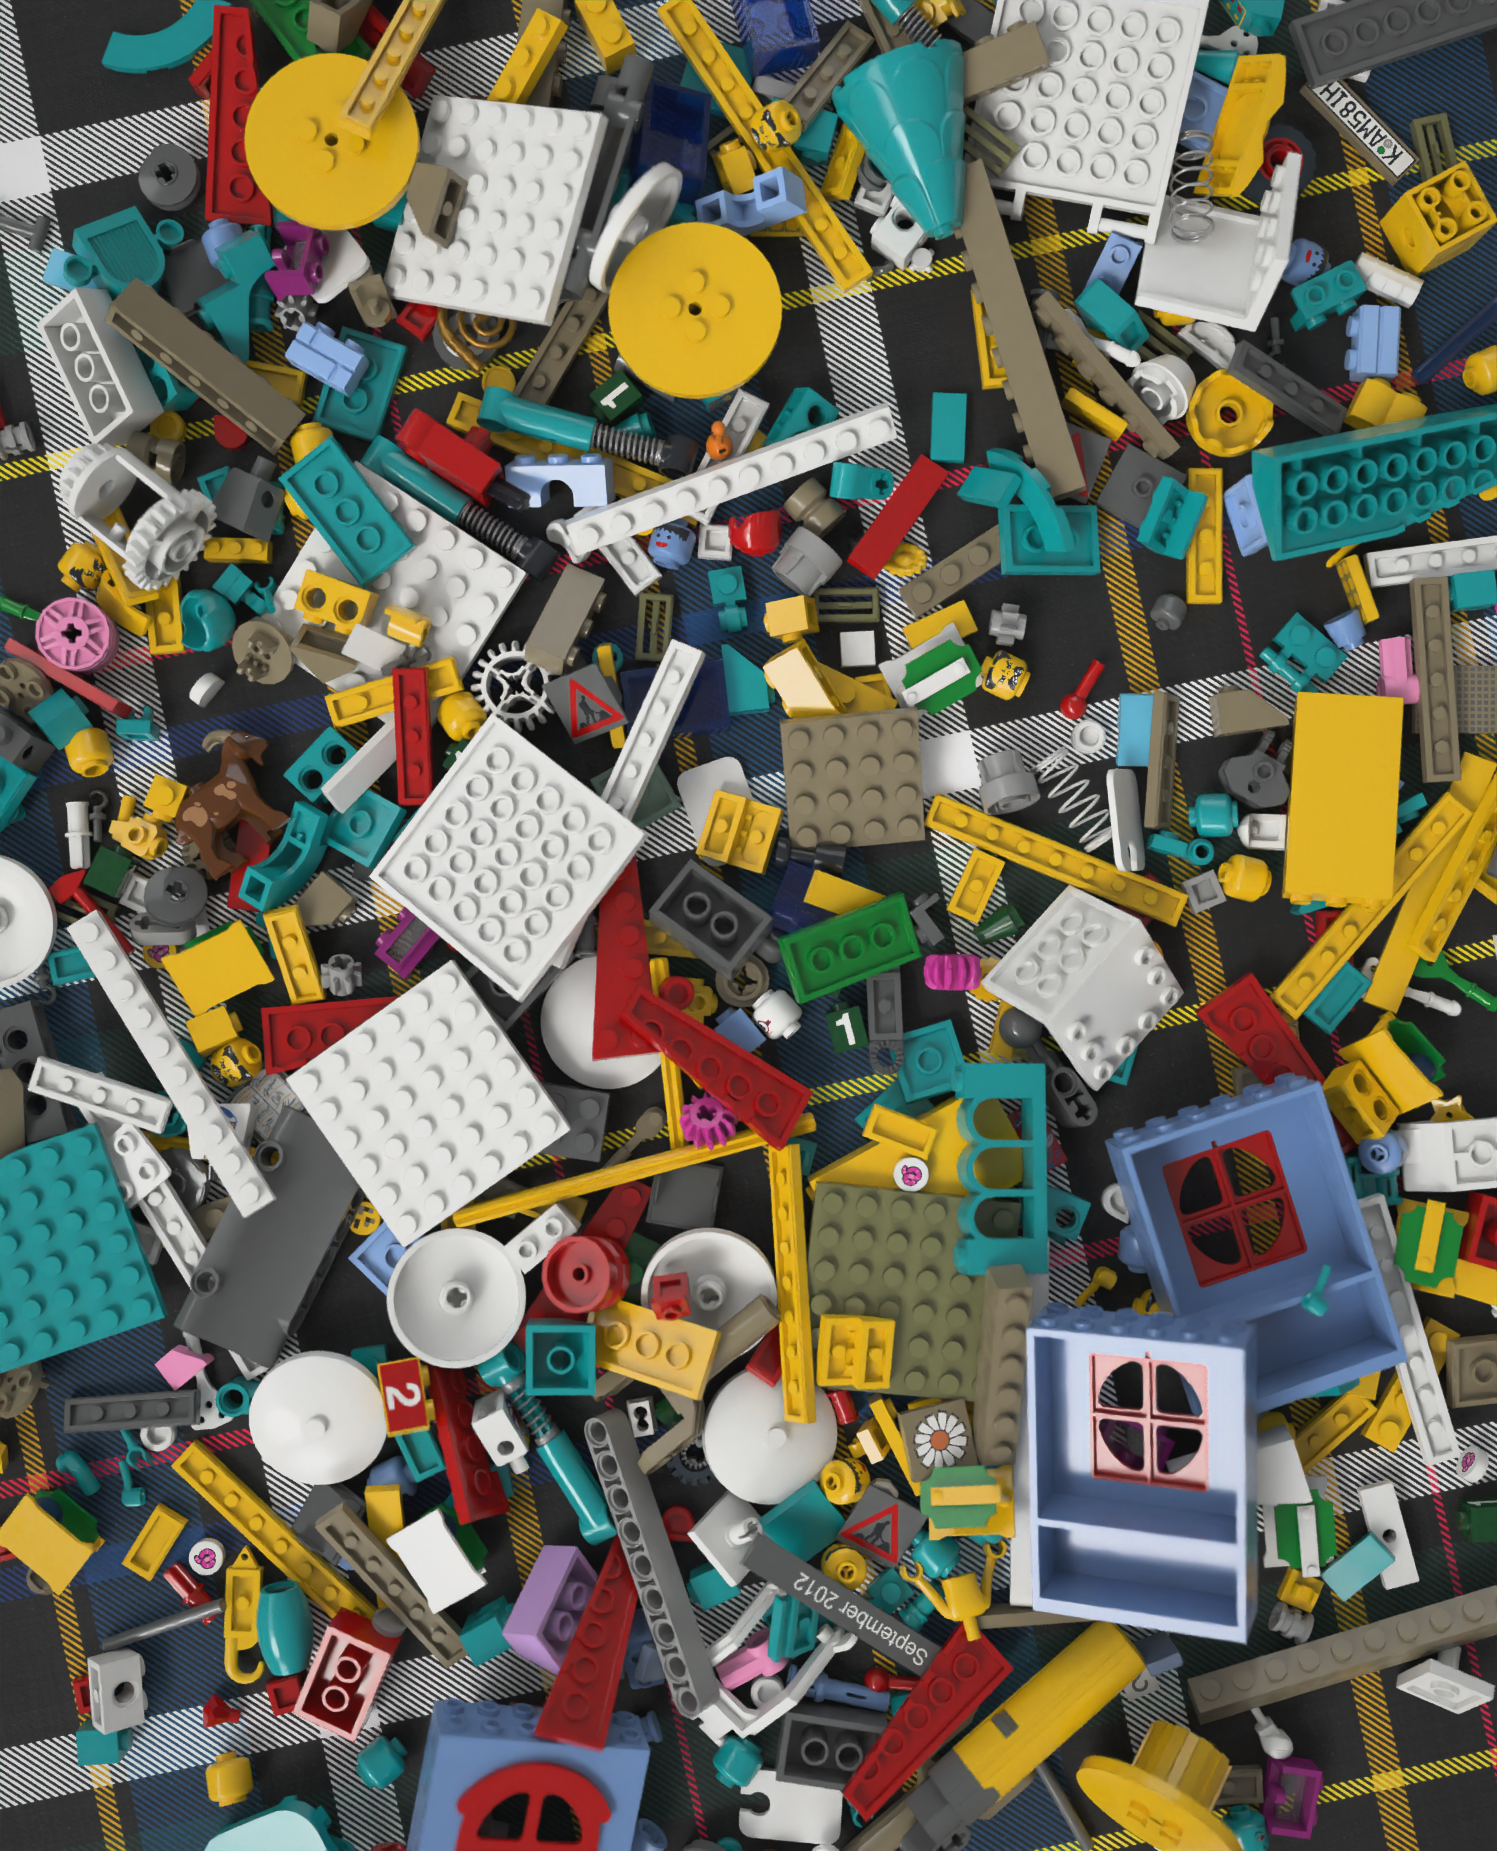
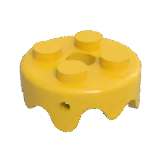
[1186,369,1274,457]

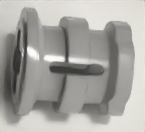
[0,421,36,461]
[1268,1601,1314,1645]

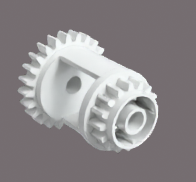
[59,442,217,591]

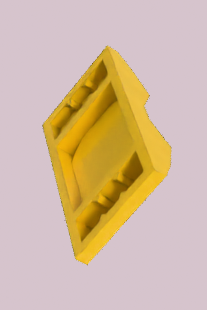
[1193,53,1286,197]

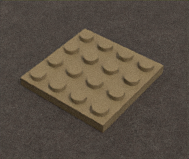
[779,707,925,851]

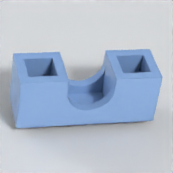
[695,167,807,236]
[505,453,615,508]

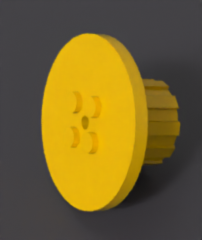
[245,53,420,230]
[608,222,782,399]
[1076,1720,1244,1851]

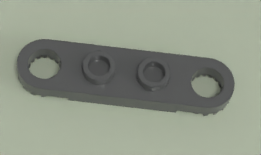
[866,965,904,1076]

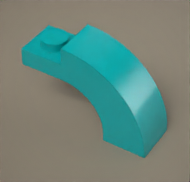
[238,801,329,912]

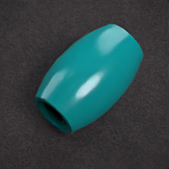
[256,1580,314,1676]

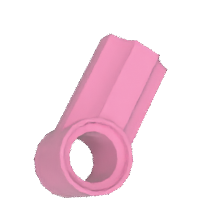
[1376,637,1420,705]
[715,1628,789,1691]

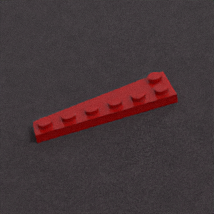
[619,985,813,1151]
[533,1534,638,1753]

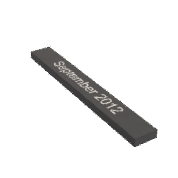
[740,1532,941,1677]

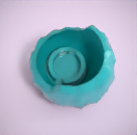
[180,589,237,652]

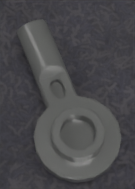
[857,150,887,192]

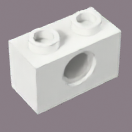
[870,196,929,271]
[503,1200,581,1274]
[87,1647,148,1735]

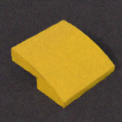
[696,789,785,875]
[815,1314,895,1390]

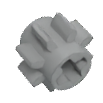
[274,295,319,332]
[988,603,1027,647]
[321,954,362,996]

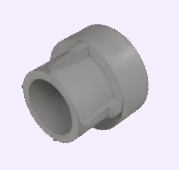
[772,526,843,596]
[978,750,1041,815]

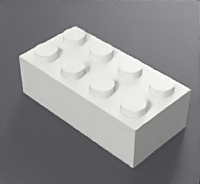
[36,288,164,446]

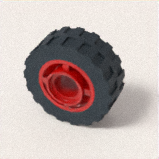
[1244,124,1317,204]

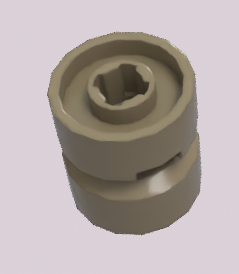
[126,431,186,485]
[783,477,847,539]

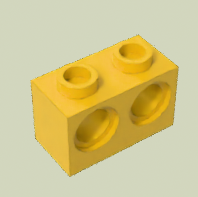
[294,569,379,636]
[1322,1060,1400,1145]

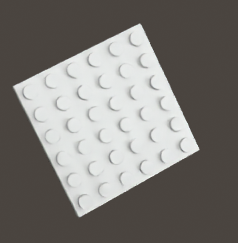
[383,95,608,326]
[261,461,529,730]
[369,713,649,1002]
[286,960,572,1248]

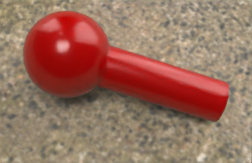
[1060,659,1105,720]
[864,1667,921,1693]

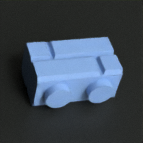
[1344,305,1401,383]
[285,321,369,398]

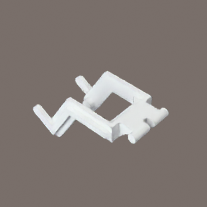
[671,1581,858,1747]

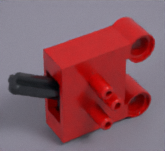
[395,408,531,512]

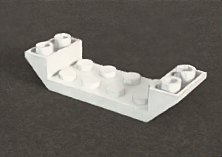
[1397,1117,1497,1192]

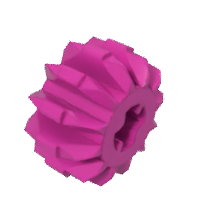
[924,953,982,991]
[679,1091,738,1151]

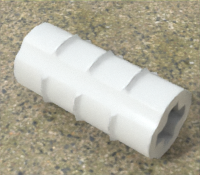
[1354,252,1424,309]

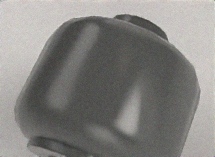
[1150,594,1187,630]
[754,927,785,964]

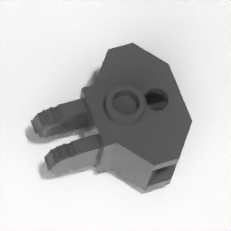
[1217,728,1294,810]

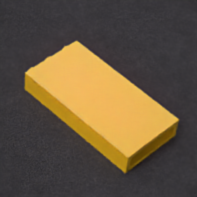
[1282,692,1404,910]
[805,1095,1023,1202]

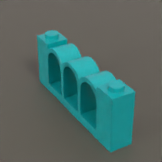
[951,1063,1048,1275]

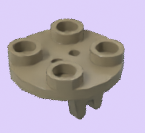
[232,617,295,684]
[0,658,58,723]
[0,1360,51,1419]

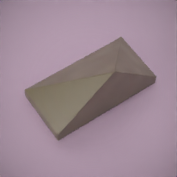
[290,623,359,684]

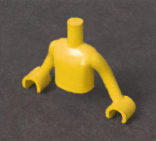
[900,1539,1007,1641]

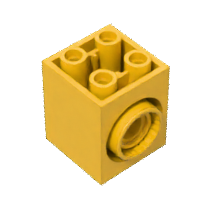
[1379,160,1497,277]

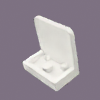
[105,1123,172,1210]

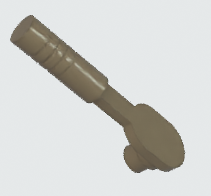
[601,1107,667,1169]

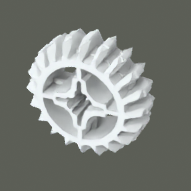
[471,641,560,733]

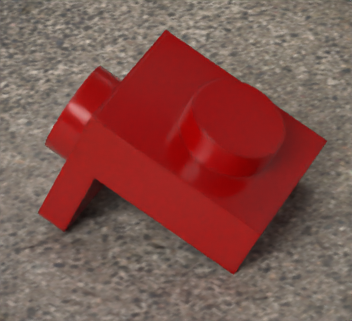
[651,1272,691,1321]

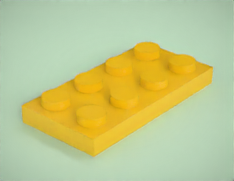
[586,1300,722,1401]

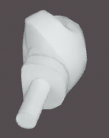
[1251,1707,1293,1759]

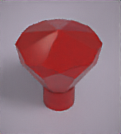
[203,1693,241,1728]

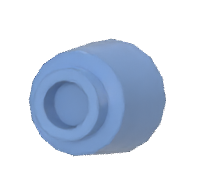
[1323,608,1366,651]
[631,1818,668,1851]

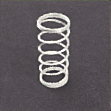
[1029,746,1112,852]

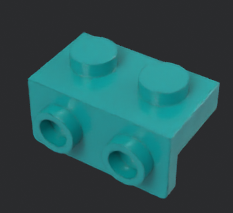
[1290,260,1367,332]
[1137,476,1208,560]

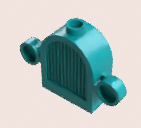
[63,206,184,301]

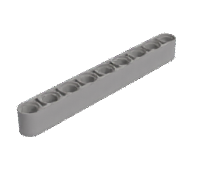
[584,1408,720,1718]

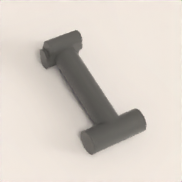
[0,215,51,253]

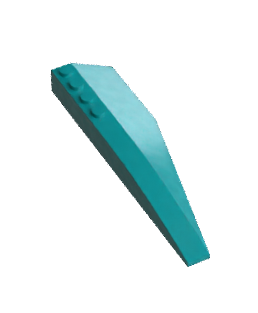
[1252,404,1497,561]

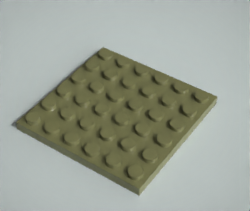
[807,1181,1021,1402]

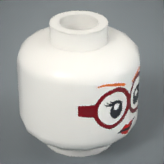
[752,989,802,1040]

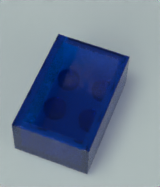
[730,0,821,77]
[627,77,712,205]
[620,659,731,739]

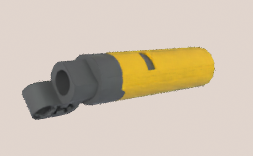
[900,1620,1146,1851]

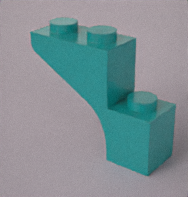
[196,230,276,363]

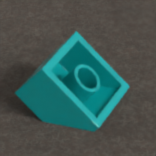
[526,1318,596,1395]

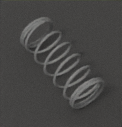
[1169,129,1214,243]

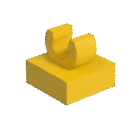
[848,1417,891,1464]
[1276,1566,1324,1613]

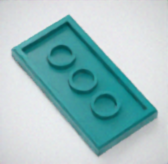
[278,436,417,589]

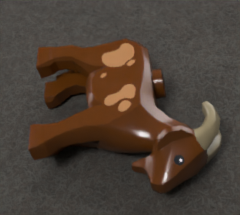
[174,729,292,881]

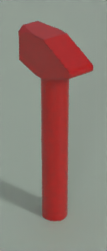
[48,870,136,956]

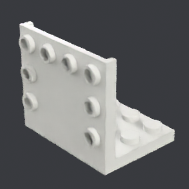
[1134,152,1302,332]
[981,885,1184,1091]

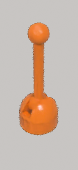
[706,421,733,461]

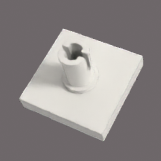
[687,1490,774,1587]
[1396,1646,1495,1714]

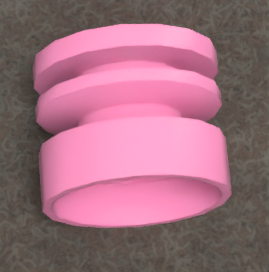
[35,597,120,674]

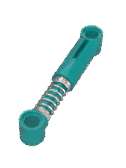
[478,1342,618,1545]

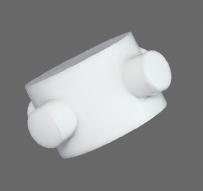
[909,248,935,273]

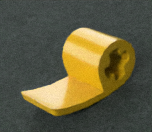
[96,569,151,636]
[384,604,432,648]

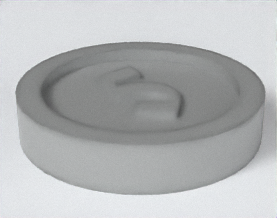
[372,1608,406,1638]

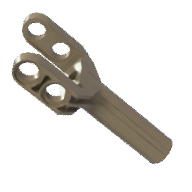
[592,1294,782,1475]
[841,1706,1037,1851]

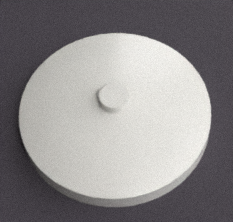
[589,162,682,294]
[0,855,57,988]
[541,956,661,1089]
[387,1228,526,1368]
[641,1228,777,1355]
[249,1351,387,1485]
[702,1369,837,1505]

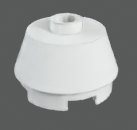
[1127,354,1196,425]

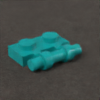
[1259,613,1348,693]

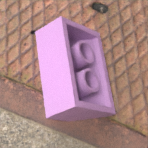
[502,1545,598,1675]

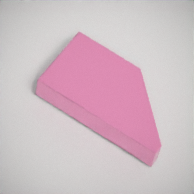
[154,1344,214,1391]

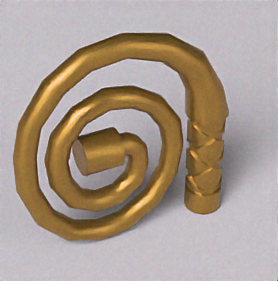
[436,307,517,374]

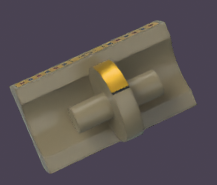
[347,265,398,328]

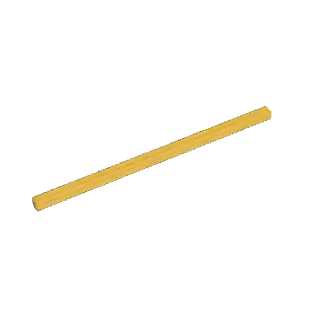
[452,1113,816,1228]

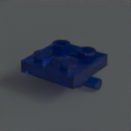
[768,861,838,933]

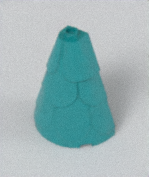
[832,39,966,240]

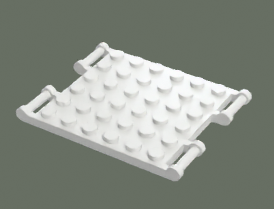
[964,0,1210,245]

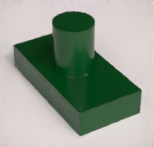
[621,1230,663,1305]

